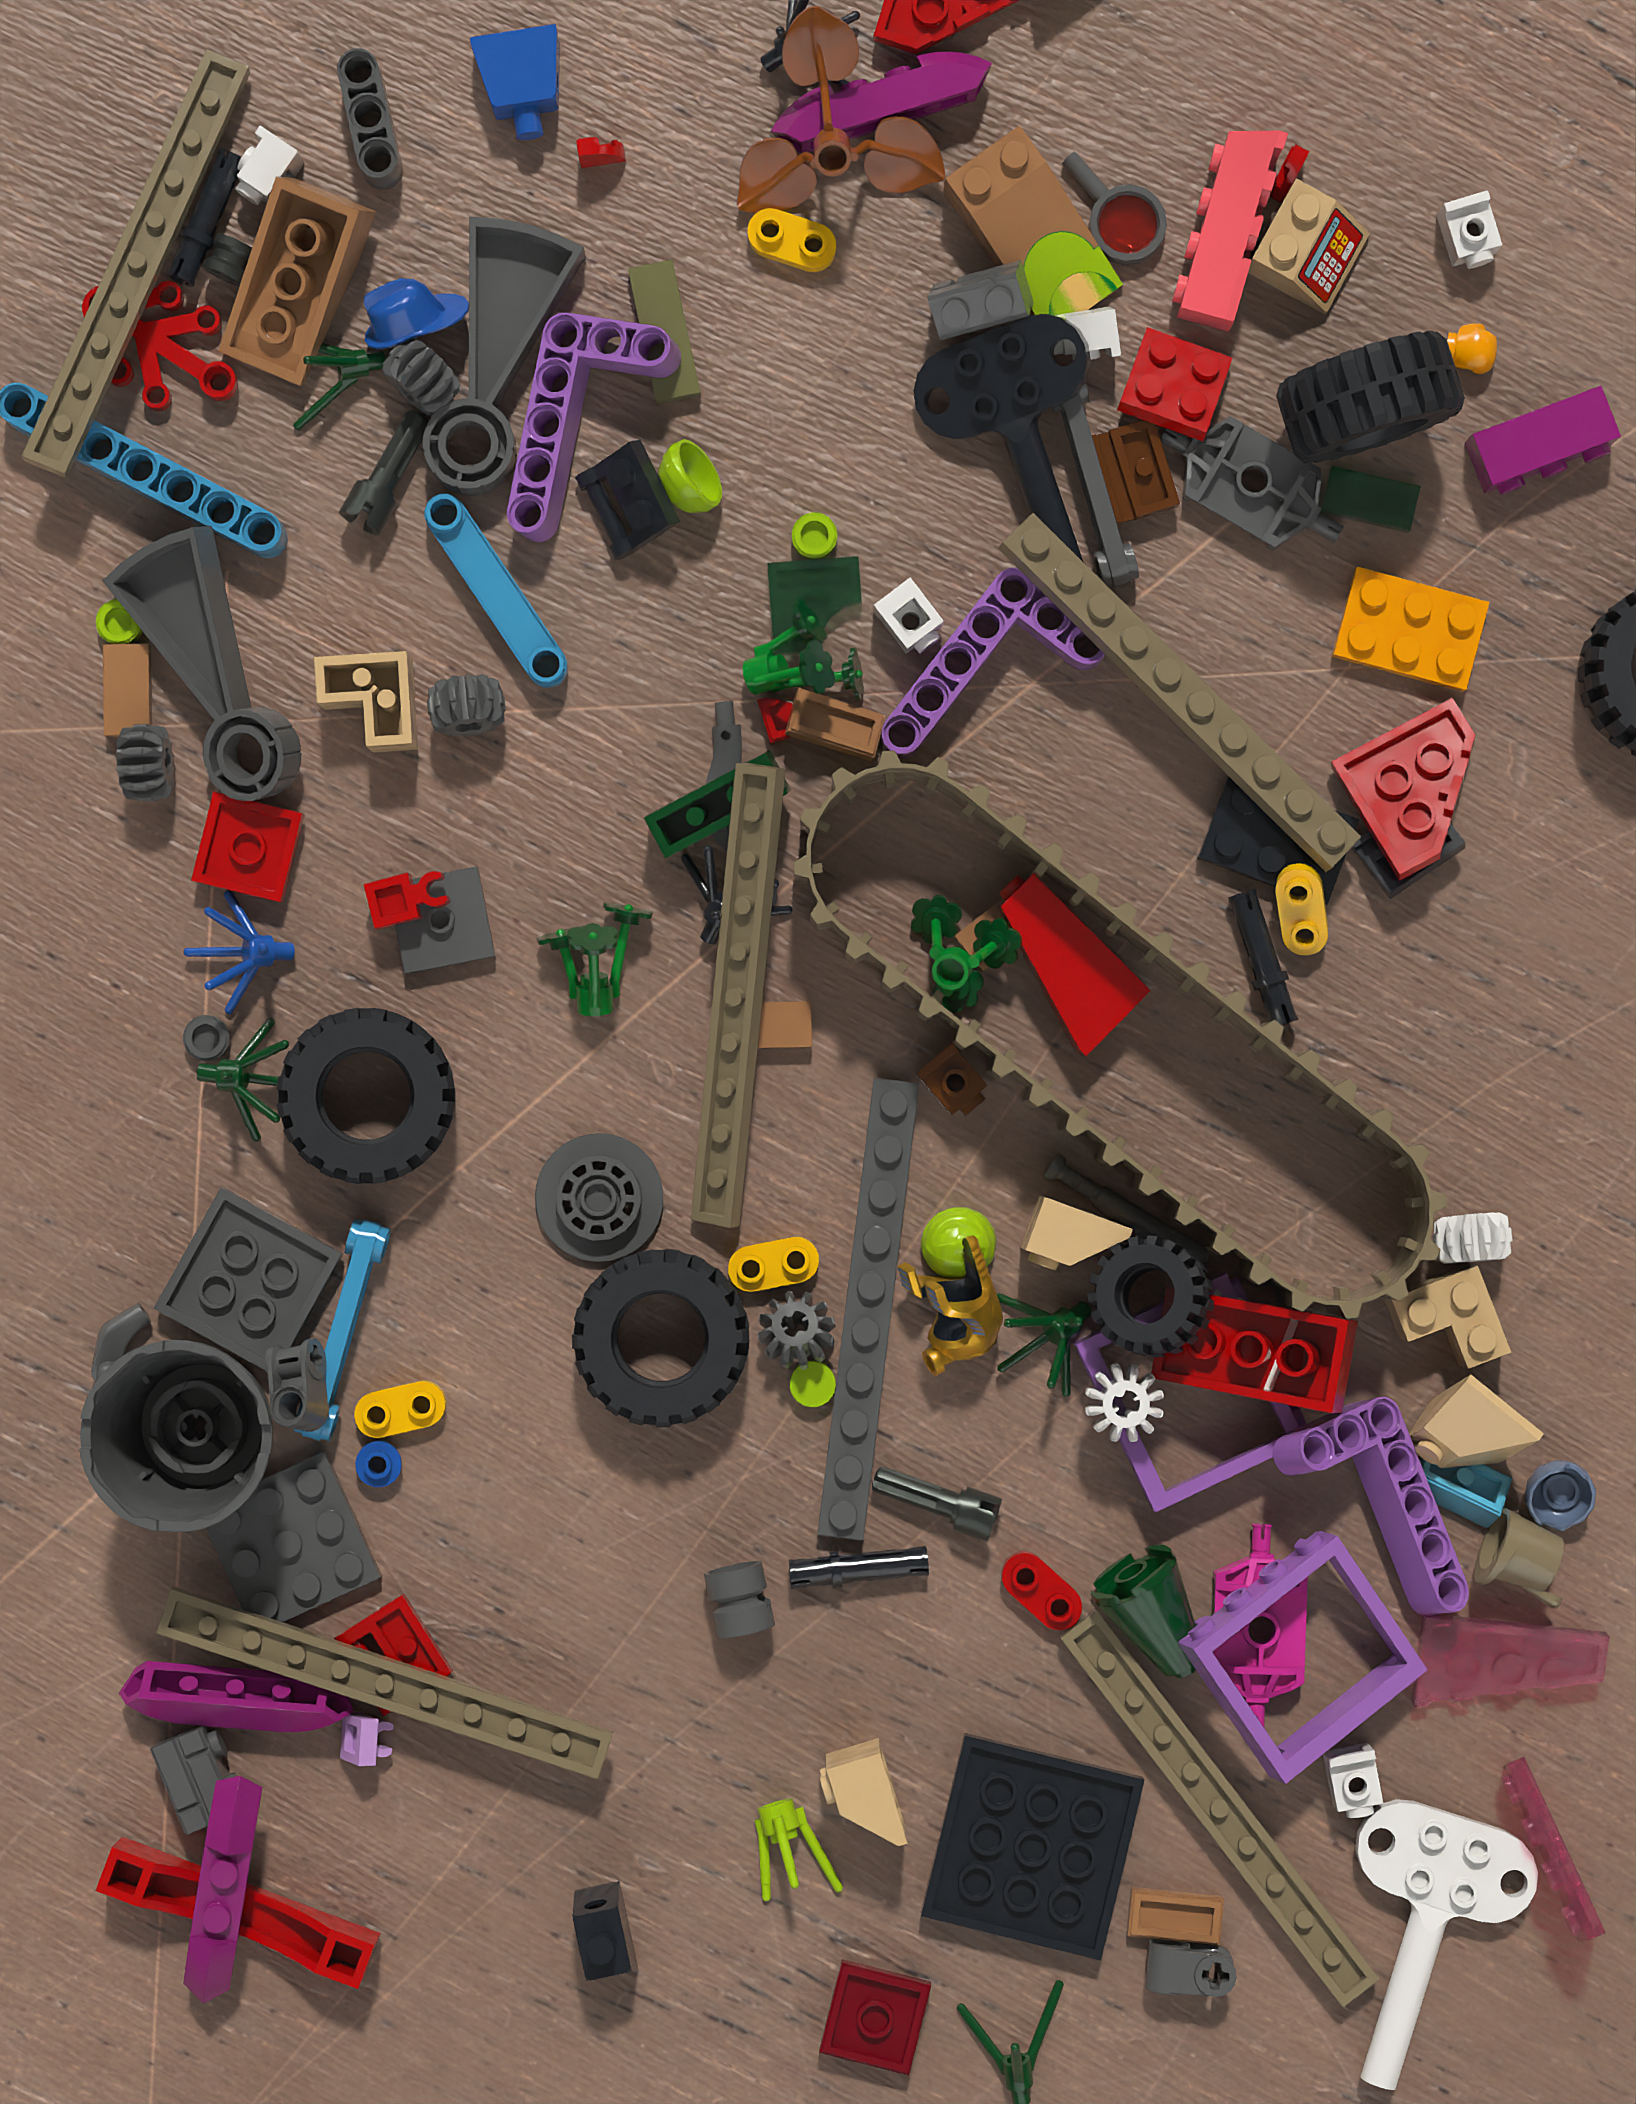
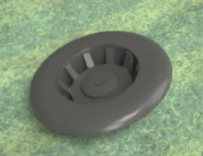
[535,1133,663,1262]

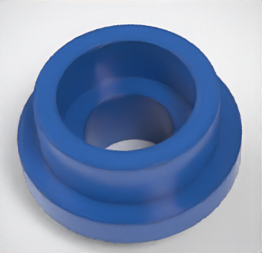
[355,1441,402,1487]

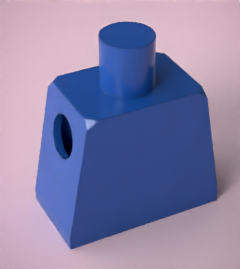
[470,24,560,140]

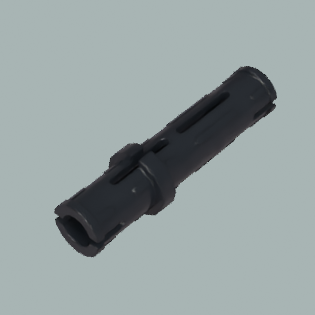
[166,149,241,287]
[1228,889,1299,1025]
[789,1546,929,1590]

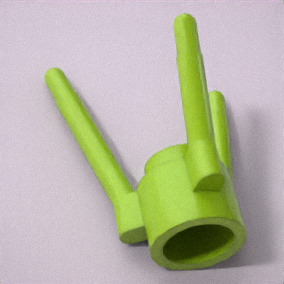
[754,1798,843,1901]

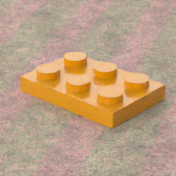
[1331,566,1490,692]

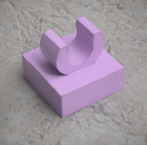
[340,1712,393,1766]

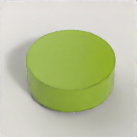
[792,512,837,560]
[96,599,143,644]
[790,1360,836,1407]

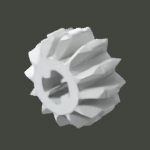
[1432,1212,1513,1264]
[1085,1363,1164,1442]

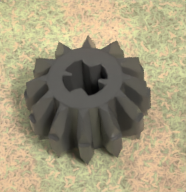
[383,338,460,416]
[427,673,506,738]
[115,724,176,802]
[757,1291,836,1370]

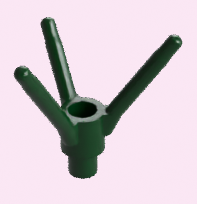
[293,343,385,430]
[956,1980,1064,2104]

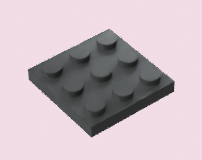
[154,1187,344,1370]
[206,1450,382,1622]

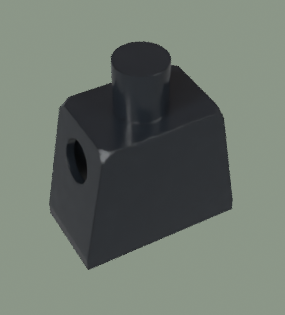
[572,1881,638,1981]

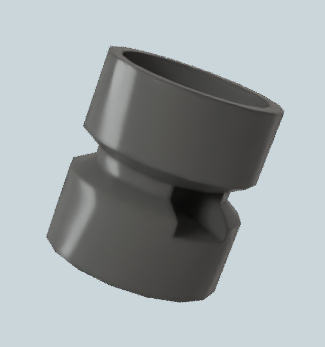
[704,1560,775,1639]

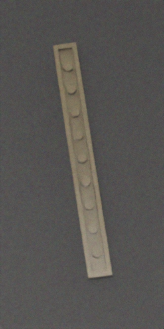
[22,49,250,479]
[998,513,1361,872]
[691,763,786,1228]
[156,1587,613,1779]
[1060,1608,1380,2007]

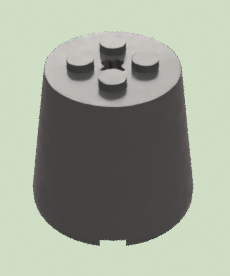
[79,1340,272,1532]

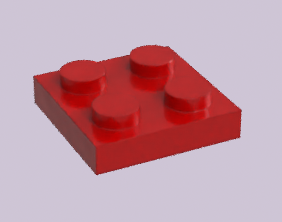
[1117,327,1233,441]
[191,791,305,903]

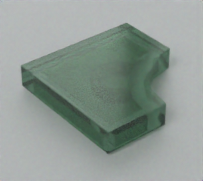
[767,556,862,655]

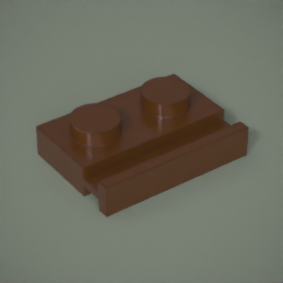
[1092,420,1180,526]

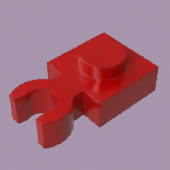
[363,871,451,930]

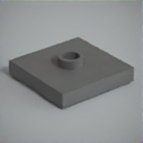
[395,866,496,974]

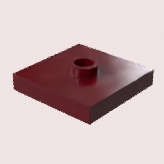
[819,1959,931,2076]

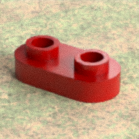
[1001,1551,1082,1630]

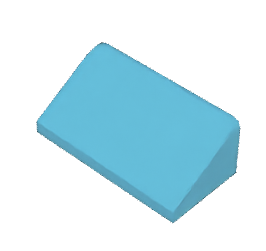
[1419,1457,1513,1528]

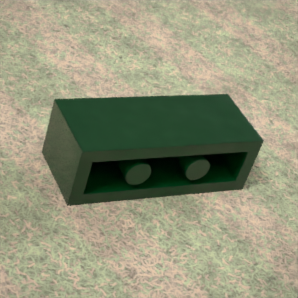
[644,750,791,859]

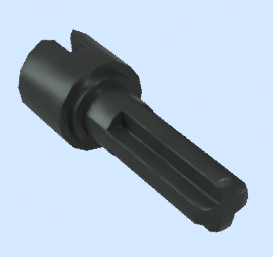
[339,410,429,536]
[872,1467,1002,1542]

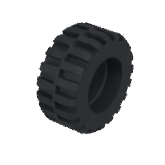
[1276,331,1465,463]
[1578,591,1636,757]
[276,1008,456,1184]
[572,1249,750,1428]

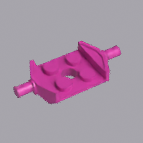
[1213,1523,1308,1729]

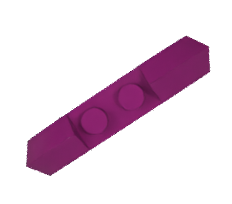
[770,52,992,154]
[119,1661,354,1732]
[183,1776,263,2004]

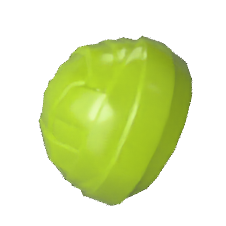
[658,439,722,513]
[921,1207,997,1278]

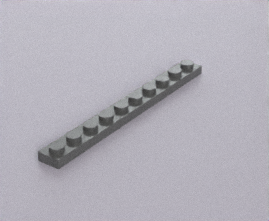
[817,1078,919,1540]

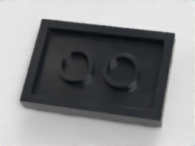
[1197,776,1359,905]

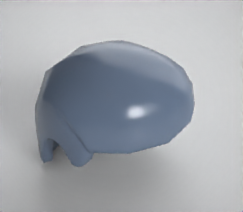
[1524,1460,1596,1531]

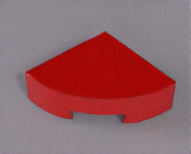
[576,137,626,169]
[1269,144,1310,203]
[757,698,794,745]

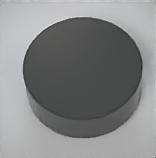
[183,1015,231,1061]

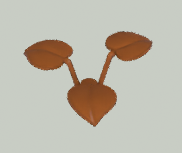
[737,6,945,213]

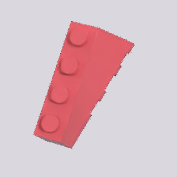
[1172,130,1288,332]

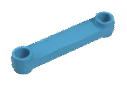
[424,494,568,688]
[294,1219,391,1441]

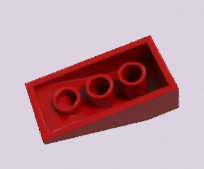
[1151,1286,1358,1413]

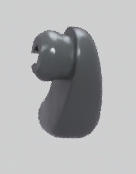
[91,1303,151,1382]

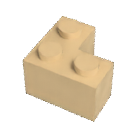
[314,651,418,752]
[1383,1264,1511,1369]

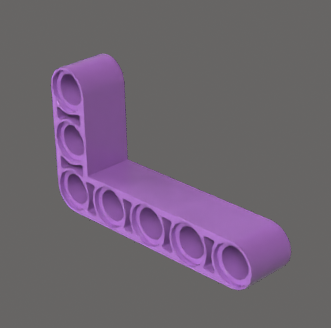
[507,313,681,542]
[881,567,1105,759]
[1273,1396,1469,1616]

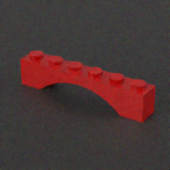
[95,1836,381,1989]

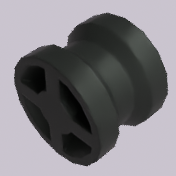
[202,233,252,287]

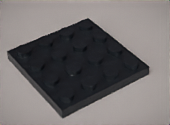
[920,1733,1145,1961]

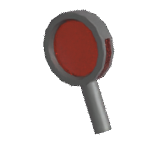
[1062,151,1167,265]

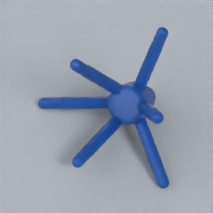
[183,890,295,1014]

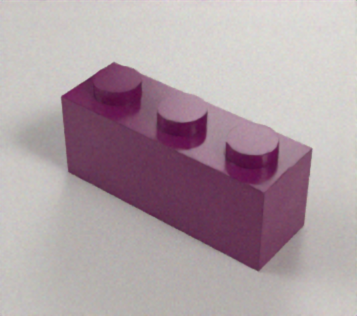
[1465,385,1621,495]

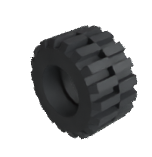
[1088,1235,1214,1358]

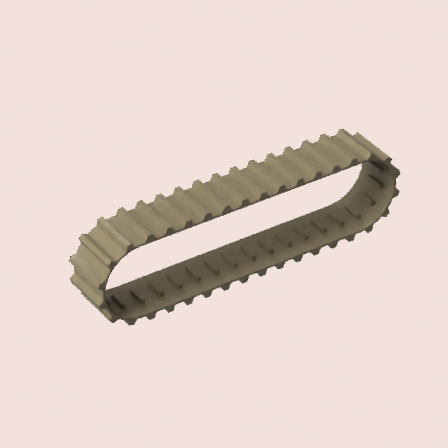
[793,750,1447,1319]

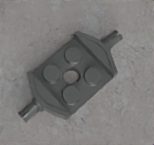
[1160,416,1344,551]

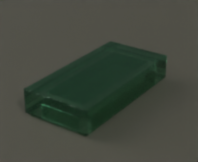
[1320,466,1421,533]

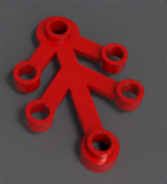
[82,281,238,412]

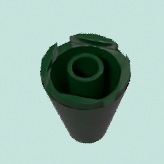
[1091,1545,1196,1678]

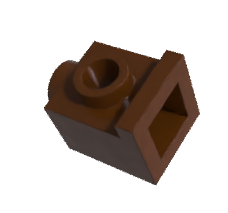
[916,1043,987,1116]

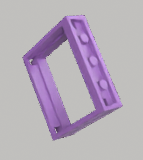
[1073,1272,1307,1513]
[1178,1531,1428,1784]

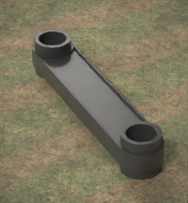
[1051,382,1139,587]

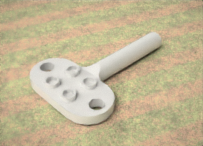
[1355,1799,1538,2090]

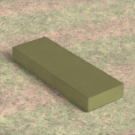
[628,259,701,405]

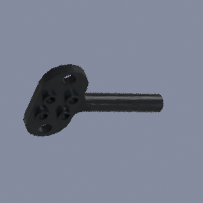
[913,314,1091,563]

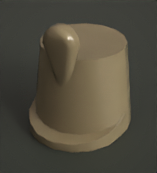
[1474,1508,1564,1609]

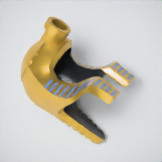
[898,1236,1003,1376]

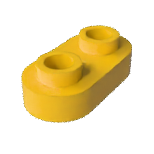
[747,208,836,272]
[1275,863,1329,955]
[728,1237,819,1292]
[354,1380,447,1438]

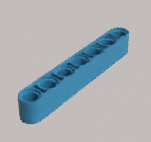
[0,382,288,559]

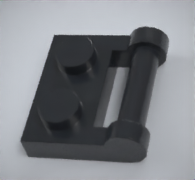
[575,439,680,560]

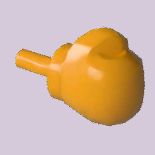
[1447,323,1497,374]

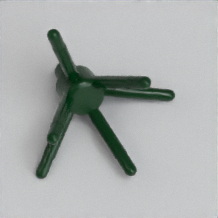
[197,1018,289,1142]
[997,1293,1091,1397]

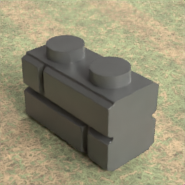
[927,260,1034,340]
[150,1725,238,1835]

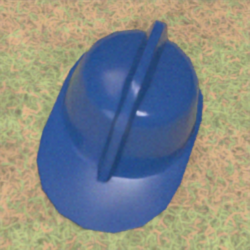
[363,278,469,350]

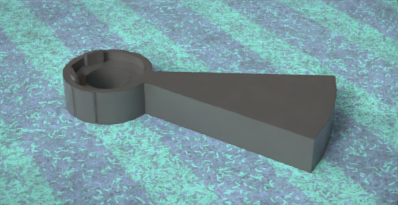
[423,216,586,496]
[102,526,302,801]

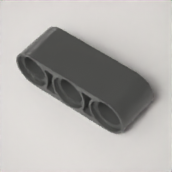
[337,48,403,190]

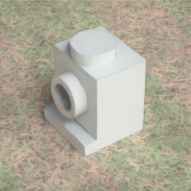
[235,126,304,205]
[1436,190,1502,269]
[1054,307,1121,361]
[873,577,944,654]
[1323,1743,1383,1818]

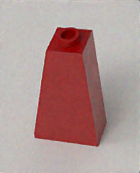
[997,873,1151,1056]

